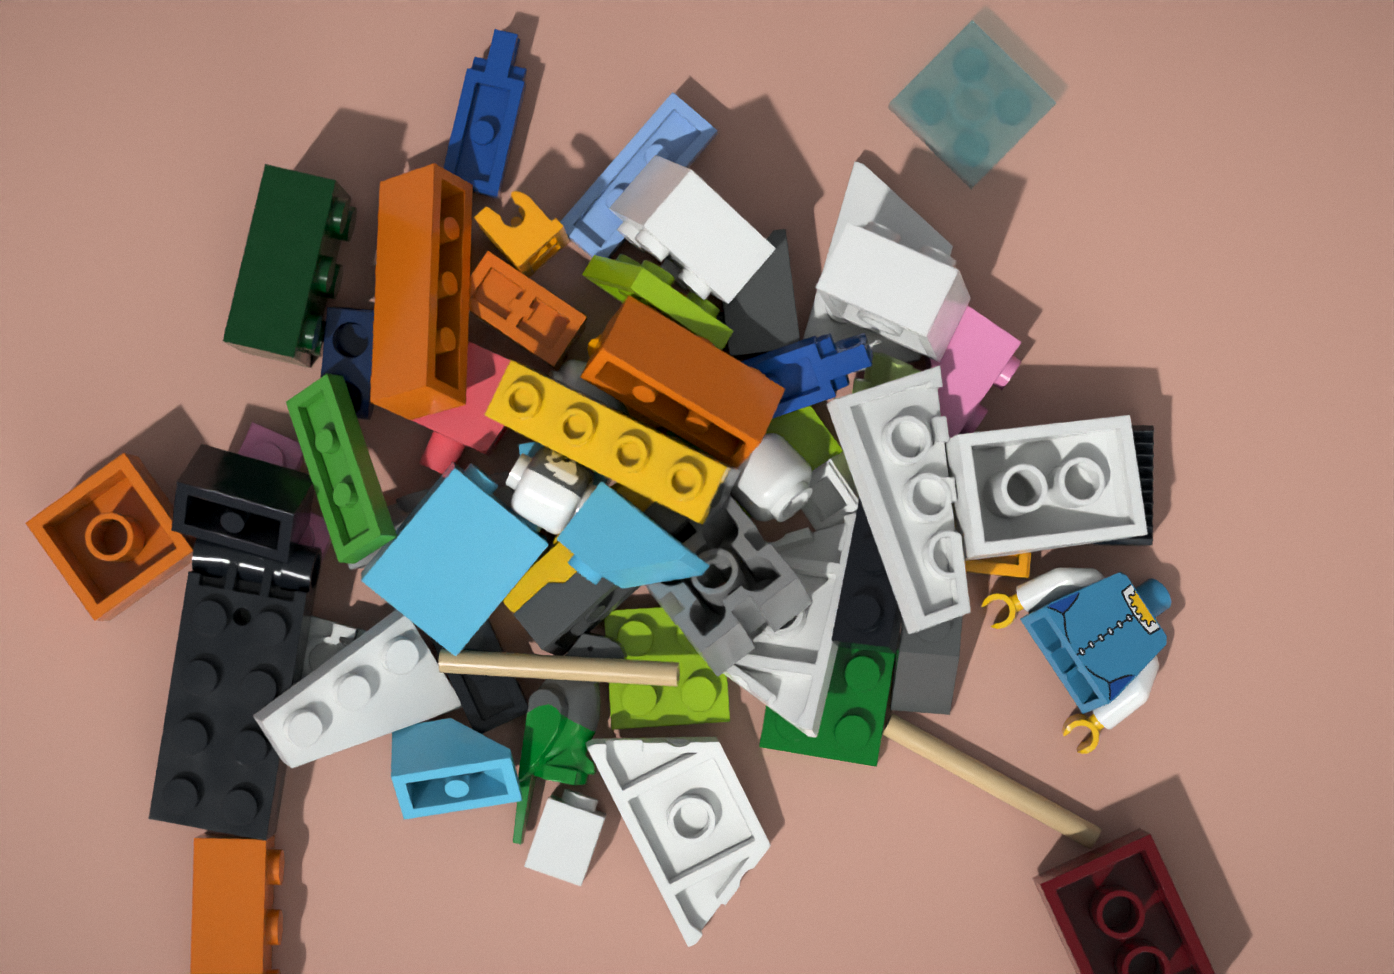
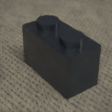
[171,444,314,563]

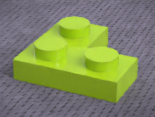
[582,254,733,350]

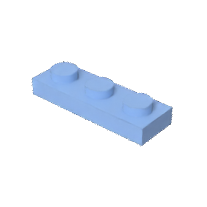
[560,92,718,259]

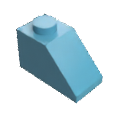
[557,481,710,589]
[391,718,522,820]

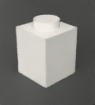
[524,789,607,886]

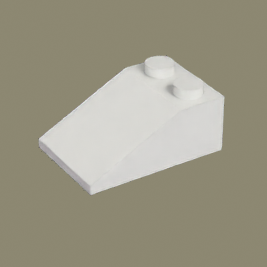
[945,415,1148,561]

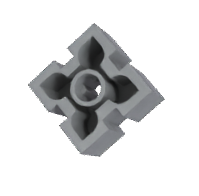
[645,494,813,677]

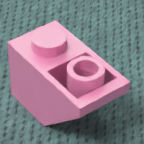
[924,305,1022,438]

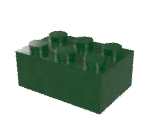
[223,164,357,368]

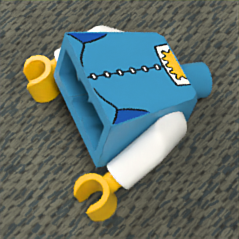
[981,567,1172,754]

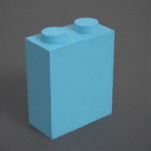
[361,462,549,657]

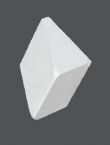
[801,452,859,531]

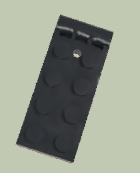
[149,538,322,841]

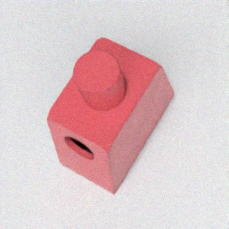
[411,341,510,474]

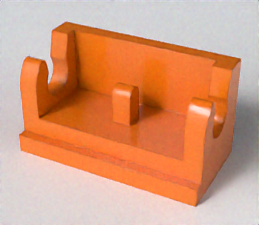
[469,251,587,371]

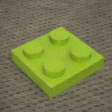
[604,607,730,730]

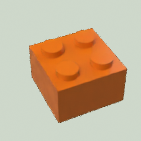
[26,453,196,621]

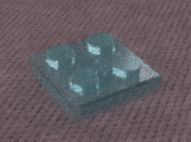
[888,20,1056,190]

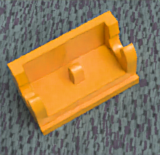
[474,191,570,278]

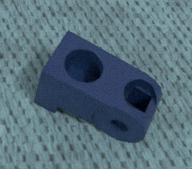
[321,306,374,420]

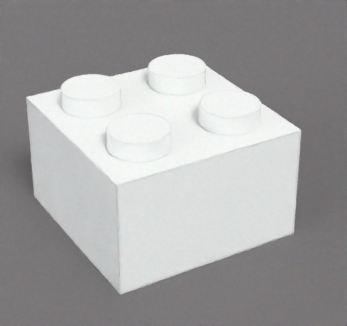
[609,155,776,304]
[815,222,971,363]

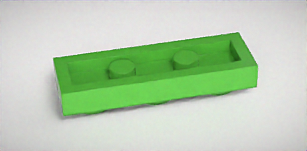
[286,373,397,564]

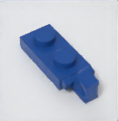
[443,29,527,199]
[741,333,873,419]

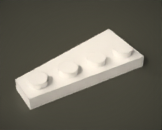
[827,366,971,634]

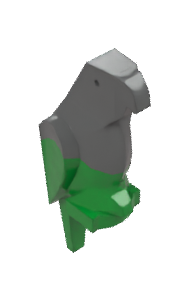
[513,632,627,845]

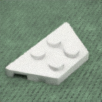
[803,161,953,374]
[723,513,856,738]
[585,737,771,947]

